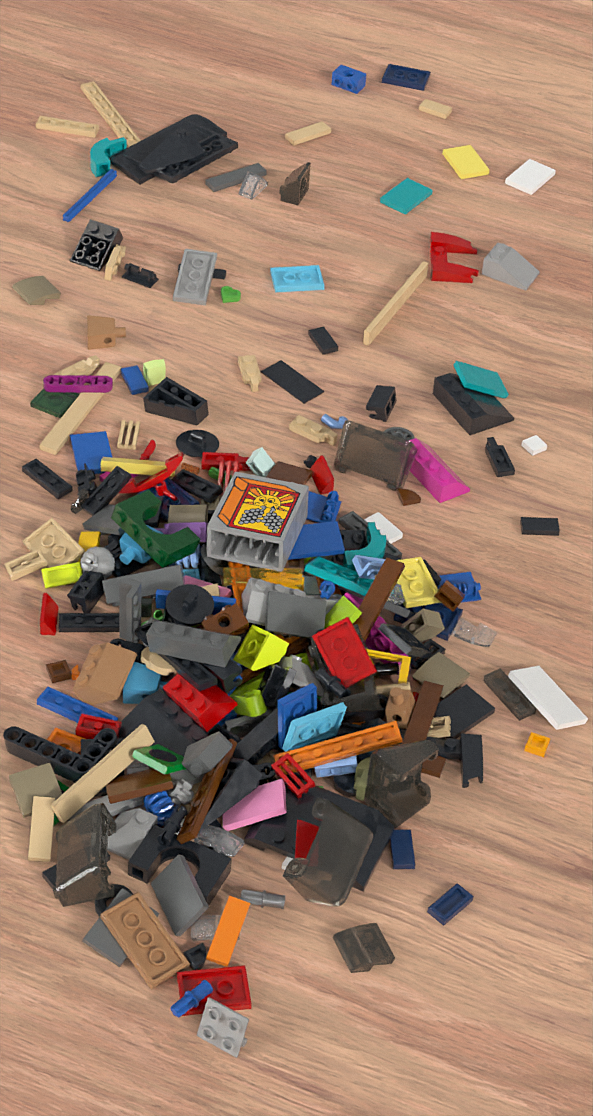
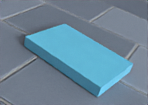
[270,265,325,293]
[282,702,347,752]

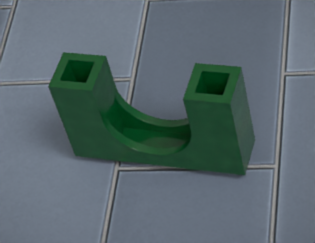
[111,490,201,568]

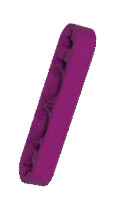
[43,375,113,393]

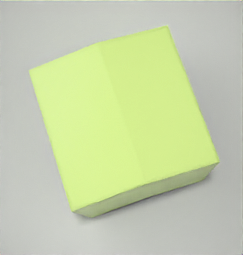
[143,359,166,386]

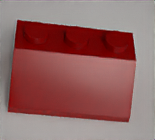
[163,674,238,732]

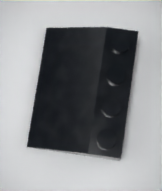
[432,373,514,435]
[118,689,209,769]

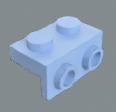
[352,555,385,580]

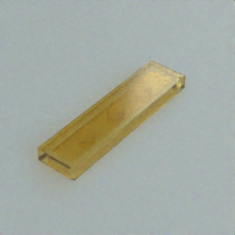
[223,567,303,587]

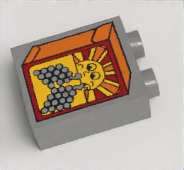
[207,472,309,572]

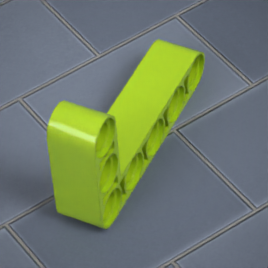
[230,653,313,717]

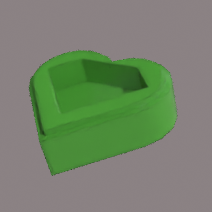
[221,286,241,303]

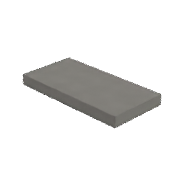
[173,249,217,306]

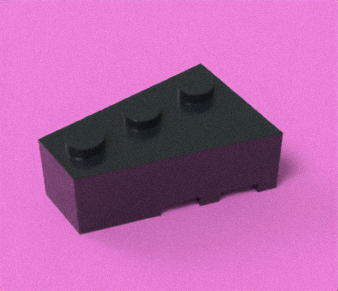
[143,377,209,425]

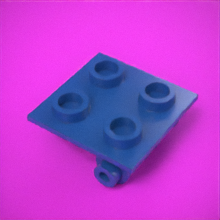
[306,491,342,523]
[437,572,481,603]

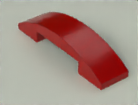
[119,452,184,493]

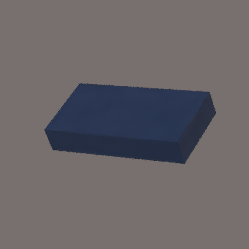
[390,829,416,869]
[427,883,474,926]

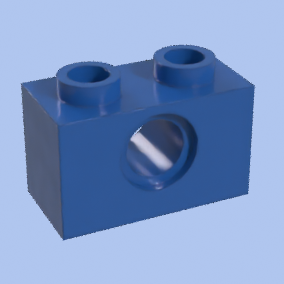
[331,65,367,94]

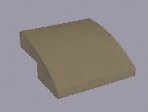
[12,276,61,305]
[168,505,208,543]
[412,652,470,700]
[9,763,62,818]

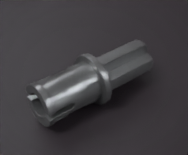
[240,889,286,909]

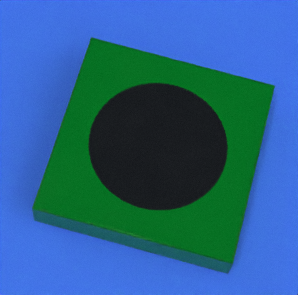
[132,744,186,774]

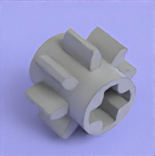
[167,778,194,805]

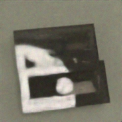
[333,923,395,973]

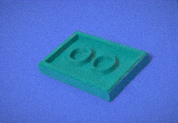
[380,178,433,215]
[453,360,509,399]

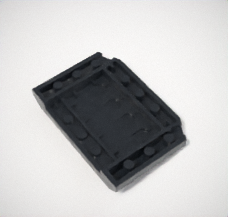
[244,779,394,892]

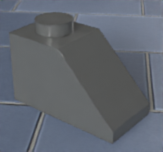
[182,731,233,778]

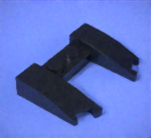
[397,728,483,788]

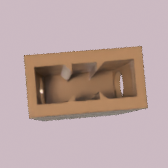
[87,315,126,350]
[385,687,416,729]

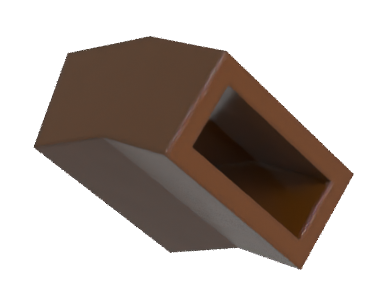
[434,580,465,612]

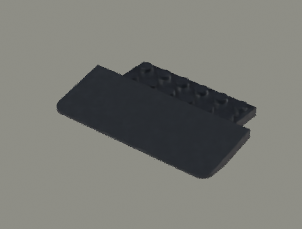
[110,114,238,185]

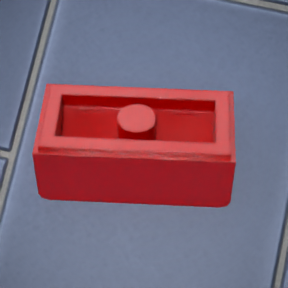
[310,455,334,495]
[40,593,59,635]
[75,714,122,739]
[295,820,319,867]

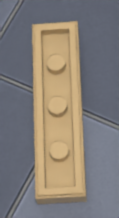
[36,116,99,138]

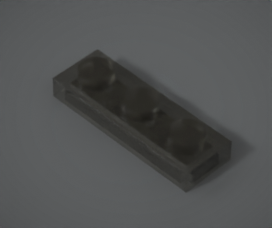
[483,668,536,721]

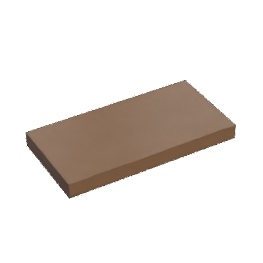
[100,892,190,990]

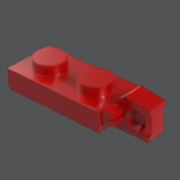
[201,452,252,471]

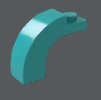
[90,137,127,178]
[342,522,386,572]

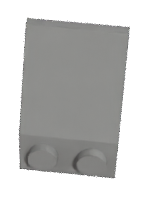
[482,243,540,291]

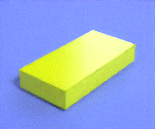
[41,562,82,589]

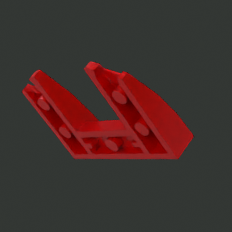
[430,232,479,283]

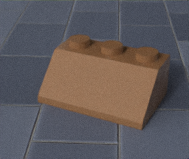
[72,642,137,706]

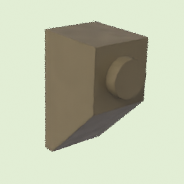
[400,609,445,642]

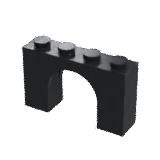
[128,825,232,906]

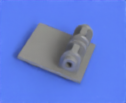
[197,997,249,1058]

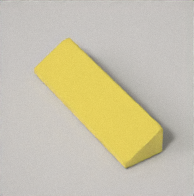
[101,457,176,477]

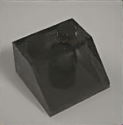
[279,162,311,205]

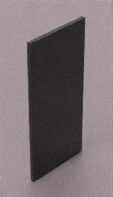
[261,360,324,404]

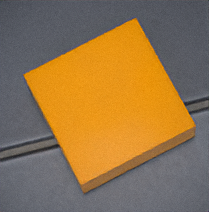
[524,732,551,757]

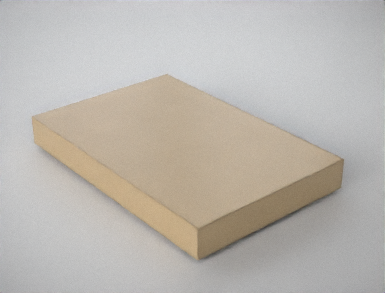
[22,518,85,568]

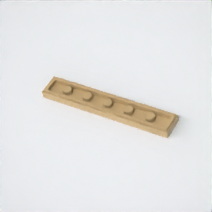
[50,724,155,823]

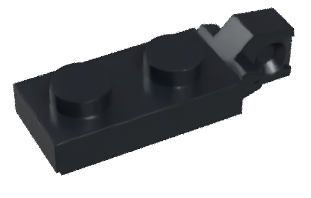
[485,437,515,477]

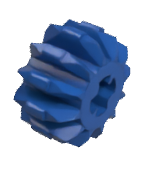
[143,791,174,827]

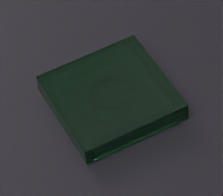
[30,388,80,419]

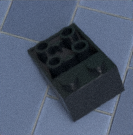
[70,219,123,271]

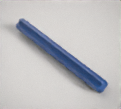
[63,169,117,222]

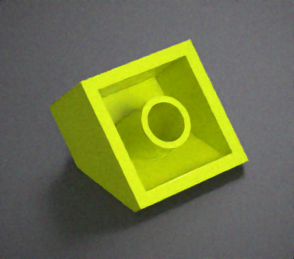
[233,625,289,671]

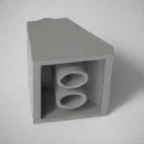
[241,577,306,626]

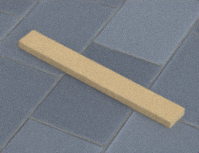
[81,81,141,148]
[363,261,429,346]
[40,362,122,455]

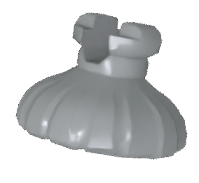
[80,546,115,580]

